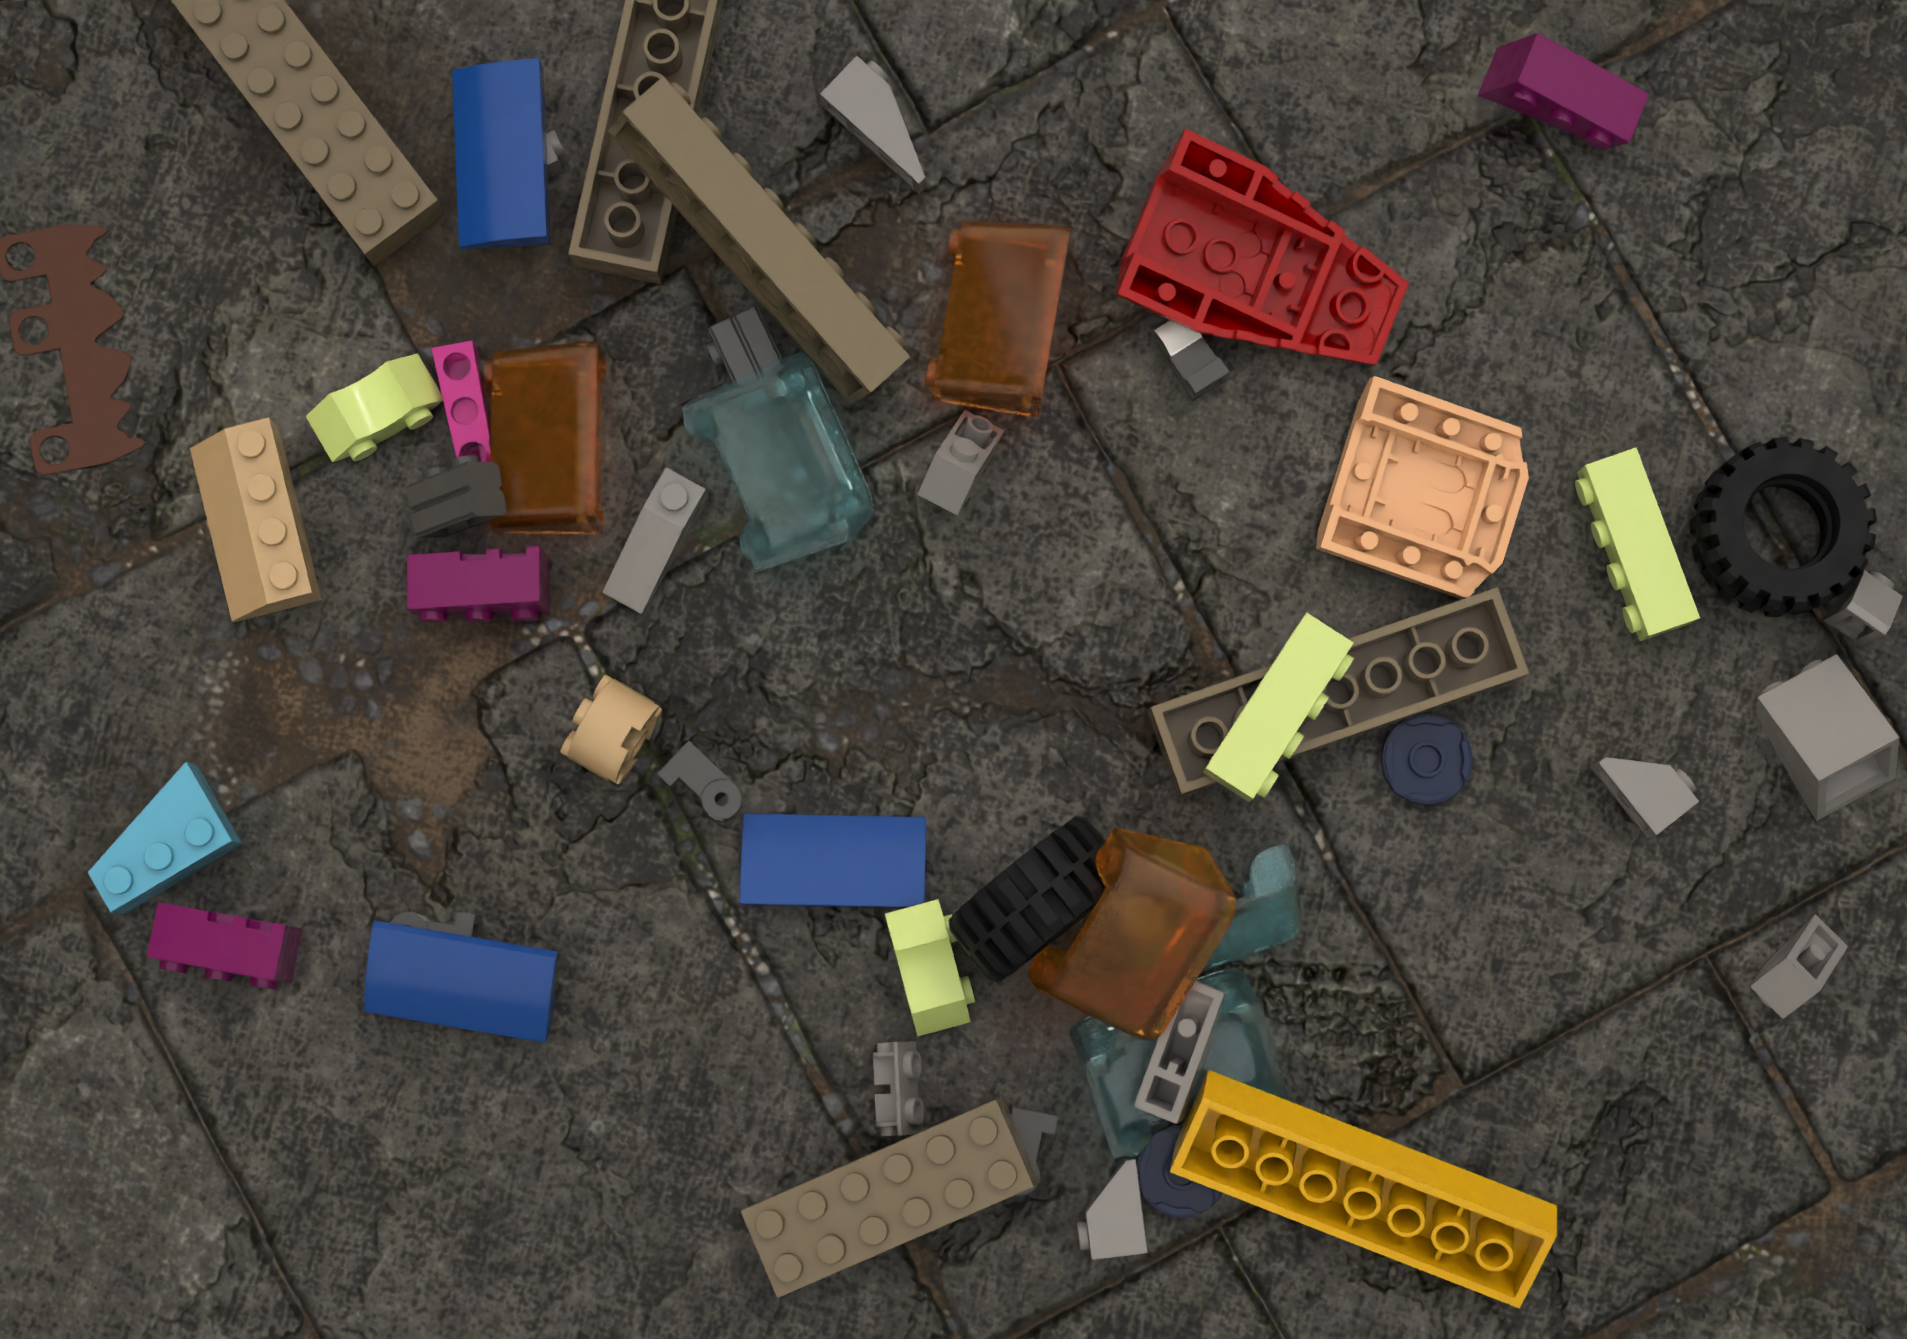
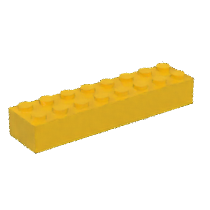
[1170,1070,1557,1309]

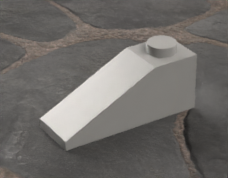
[820,56,926,195]
[602,467,709,615]
[1133,975,1226,1124]

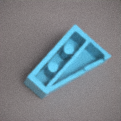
[88,762,243,915]

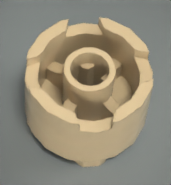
[560,675,662,784]

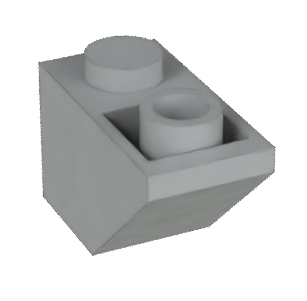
[917,410,1005,516]

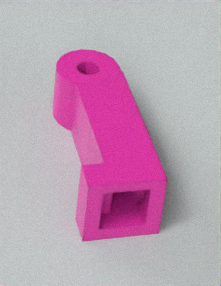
[431,341,496,464]

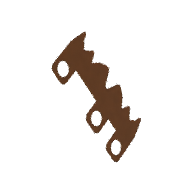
[0,225,147,475]

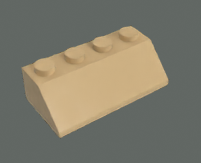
[190,417,322,623]

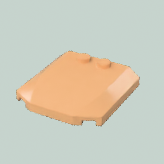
[1316,376,1529,600]

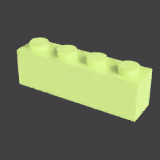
[1575,447,1700,641]
[1203,612,1354,802]

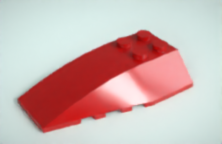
[1116,129,1409,366]

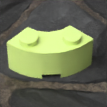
[306,353,443,462]
[885,899,975,1037]

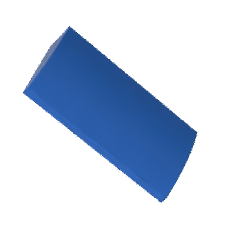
[452,58,551,250]
[740,814,926,909]
[364,920,558,1043]

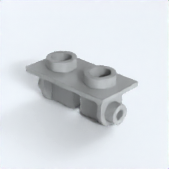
[872,1041,924,1136]

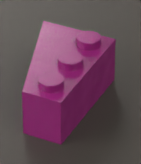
[1478,33,1649,150]
[407,546,550,623]
[147,902,303,990]

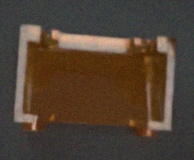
[925,221,1071,418]
[484,342,606,534]
[1027,827,1236,1041]

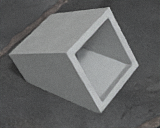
[1757,654,1900,821]

